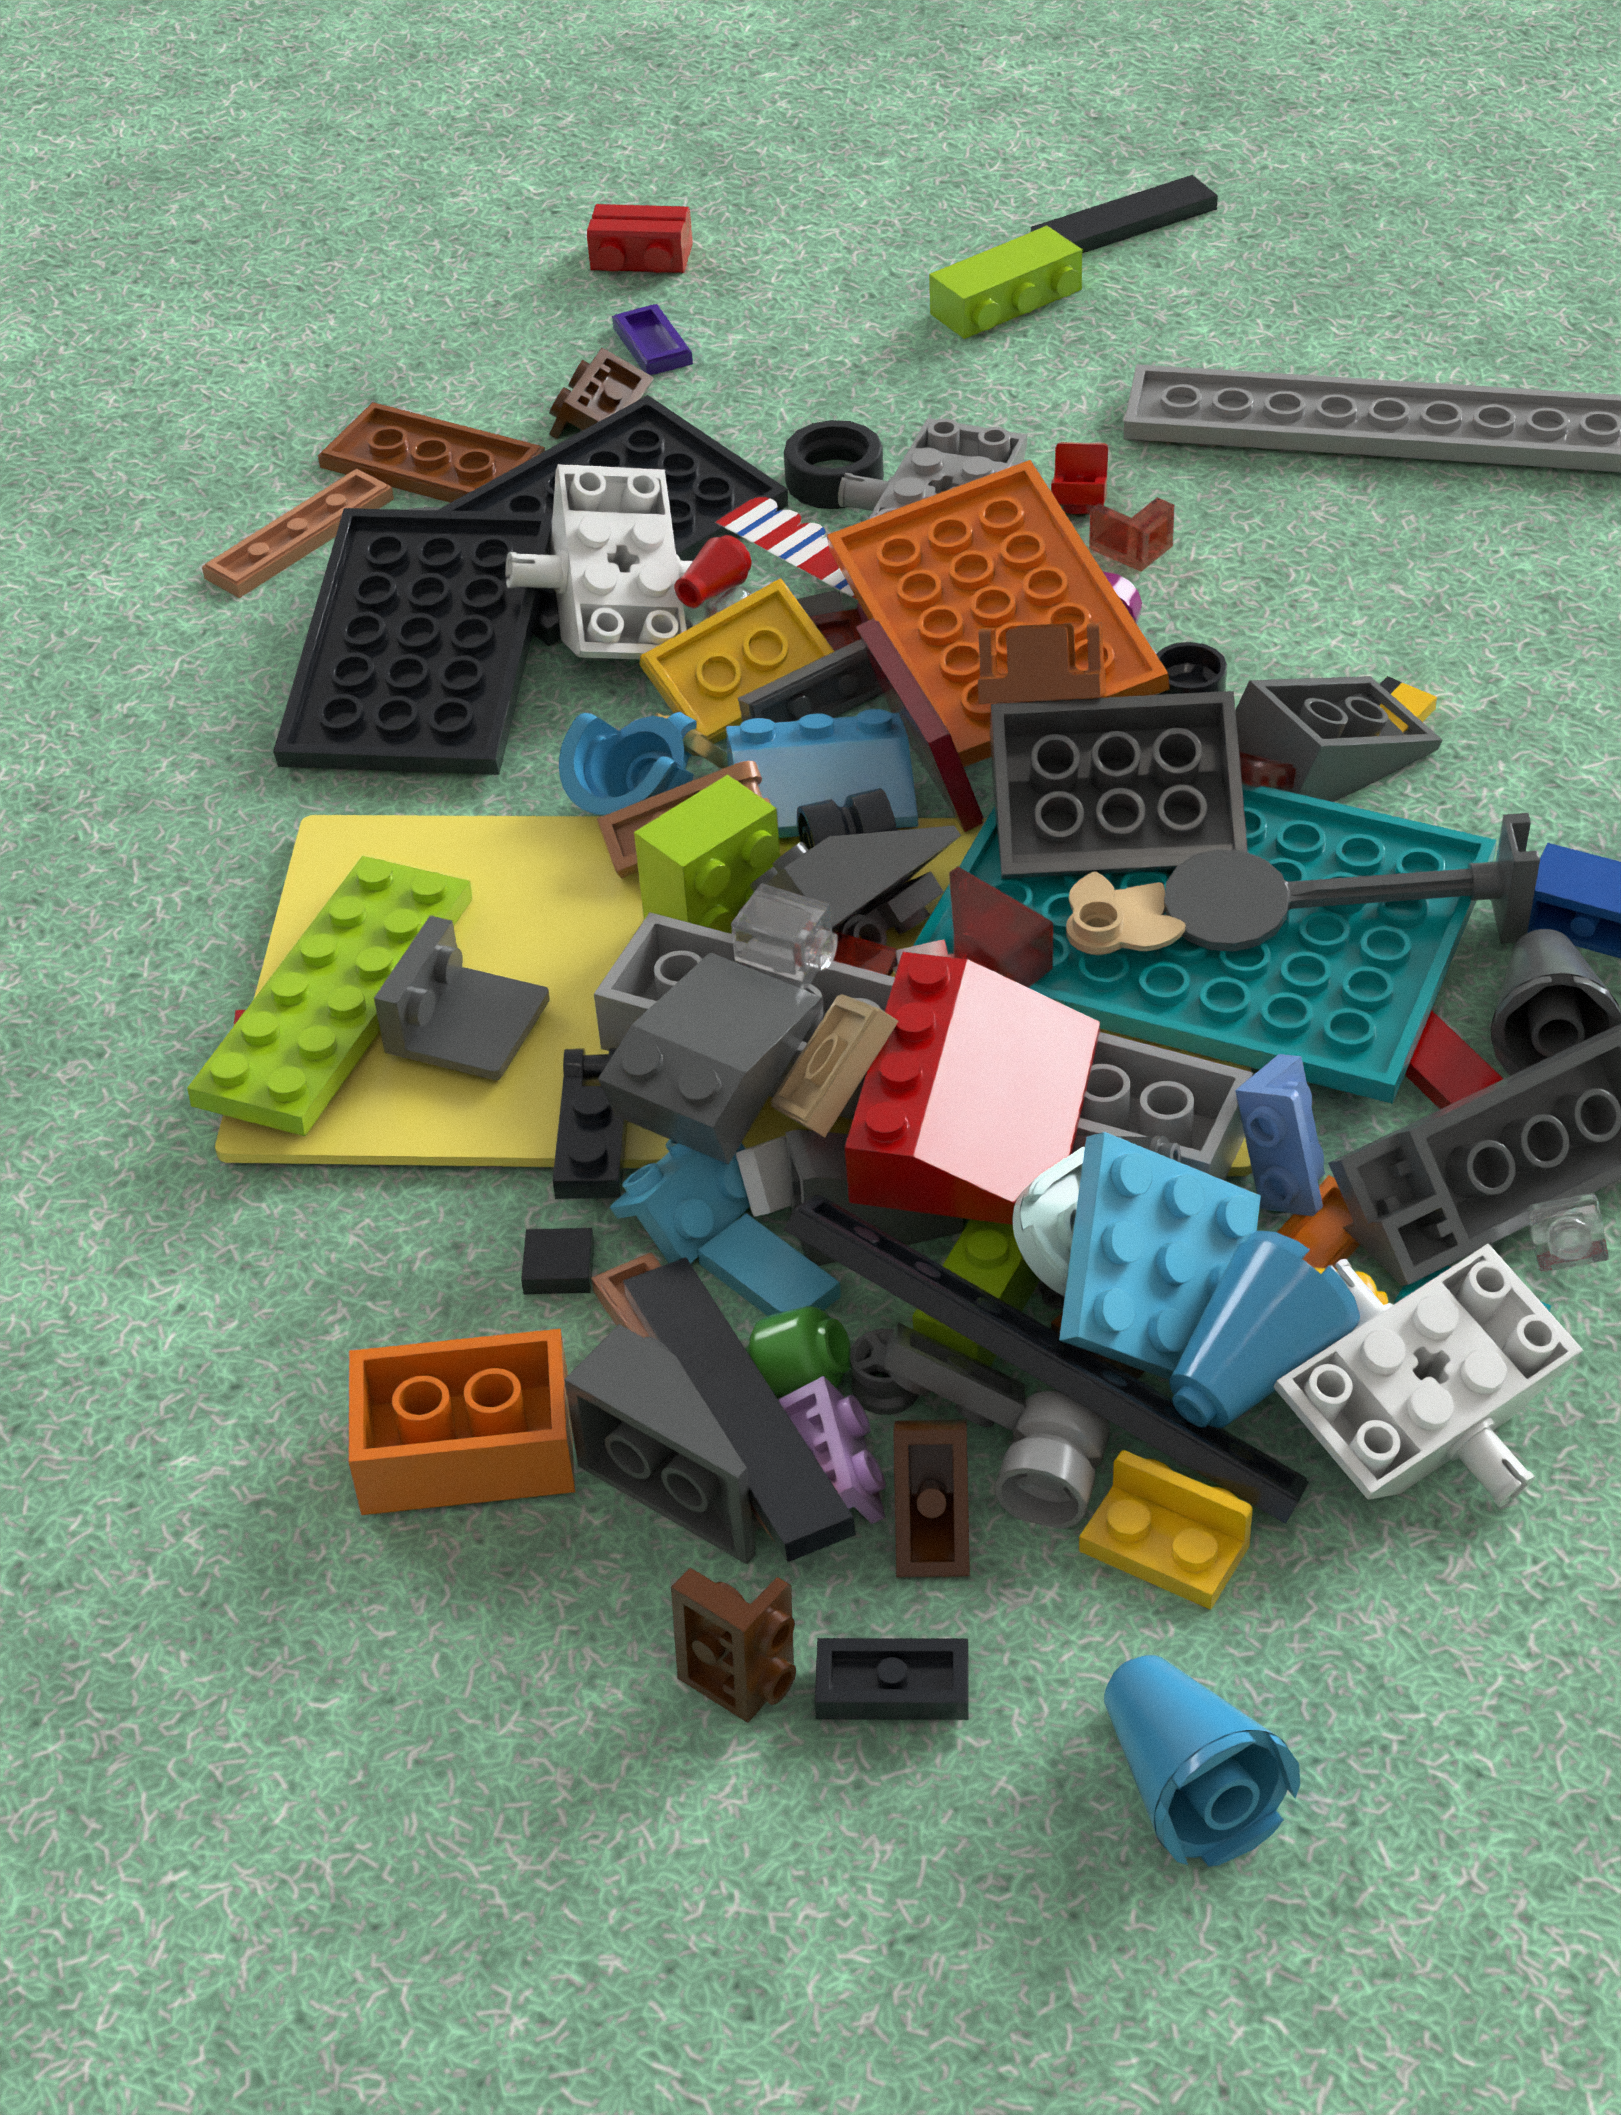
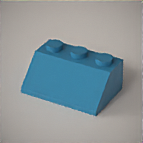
[726,709,918,838]

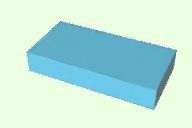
[698,1213,841,1316]

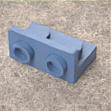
[1235,1054,1325,1216]

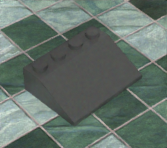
[990,691,1248,879]

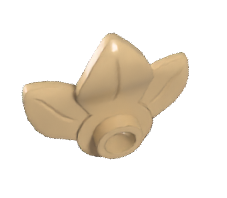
[1066,872,1186,955]

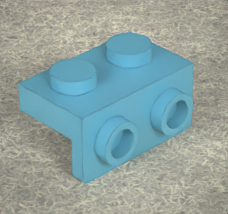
[610,1139,750,1263]

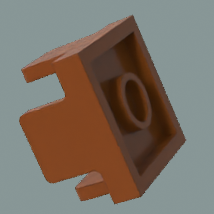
[978,622,1106,704]

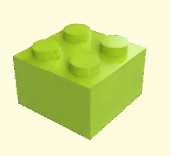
[634,774,780,934]

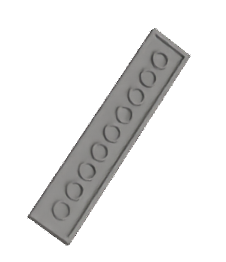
[1124,364,1621,472]

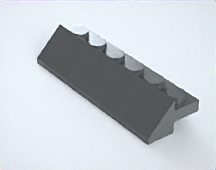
[1328,1023,1621,1286]

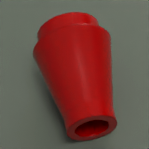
[674,535,752,608]

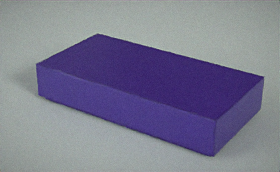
[612,304,693,375]

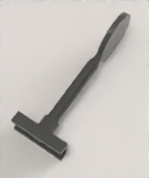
[1164,813,1540,952]

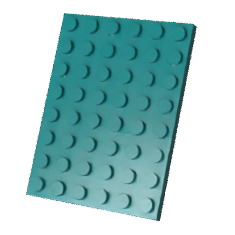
[913,781,1497,1104]

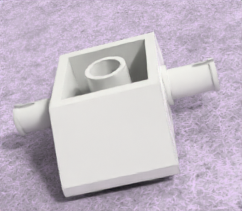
[505,464,726,659]
[1274,1244,1583,1507]

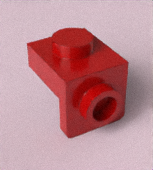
[1051,442,1109,514]

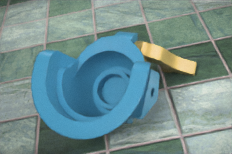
[559,712,728,815]

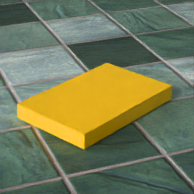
[639,578,834,744]

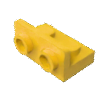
[1079,1450,1253,1610]

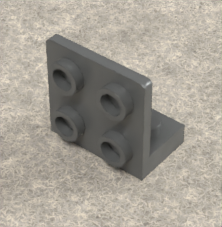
[374,916,550,1080]

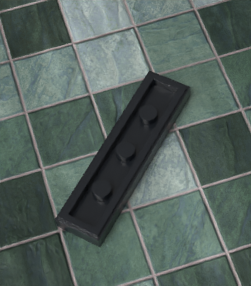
[1031,175,1218,253]

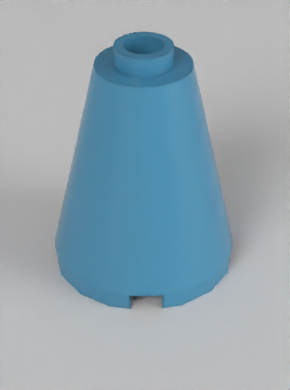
[1169,1231,1360,1428]
[1104,1655,1300,1867]

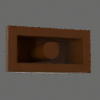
[893,1419,970,1577]

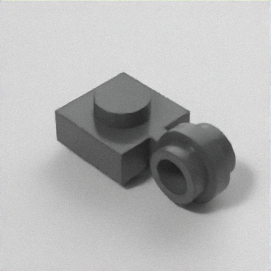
[836,871,944,966]

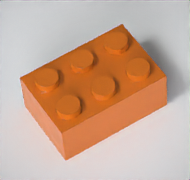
[348,1328,575,1515]

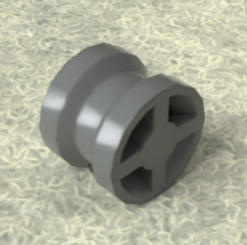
[850,1328,919,1415]

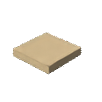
[771,994,899,1137]

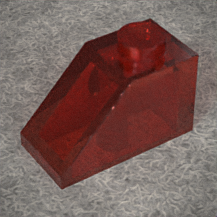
[949,866,1053,988]

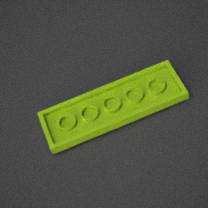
[187,856,473,1136]

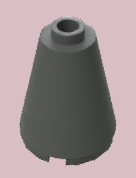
[1491,929,1621,1076]

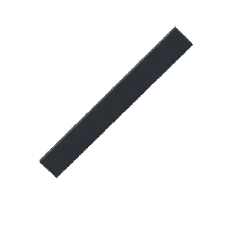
[784,1194,1309,1524]

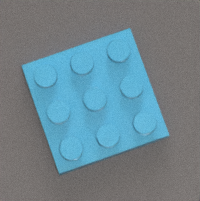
[1059,1132,1261,1380]

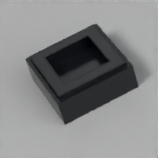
[521,1228,594,1295]

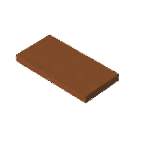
[318,402,545,503]

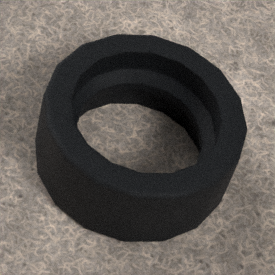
[784,420,884,509]

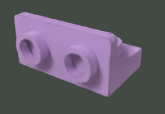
[778,1376,886,1524]

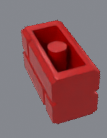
[587,204,693,273]

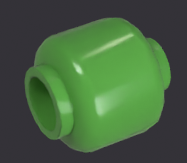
[745,1306,851,1399]

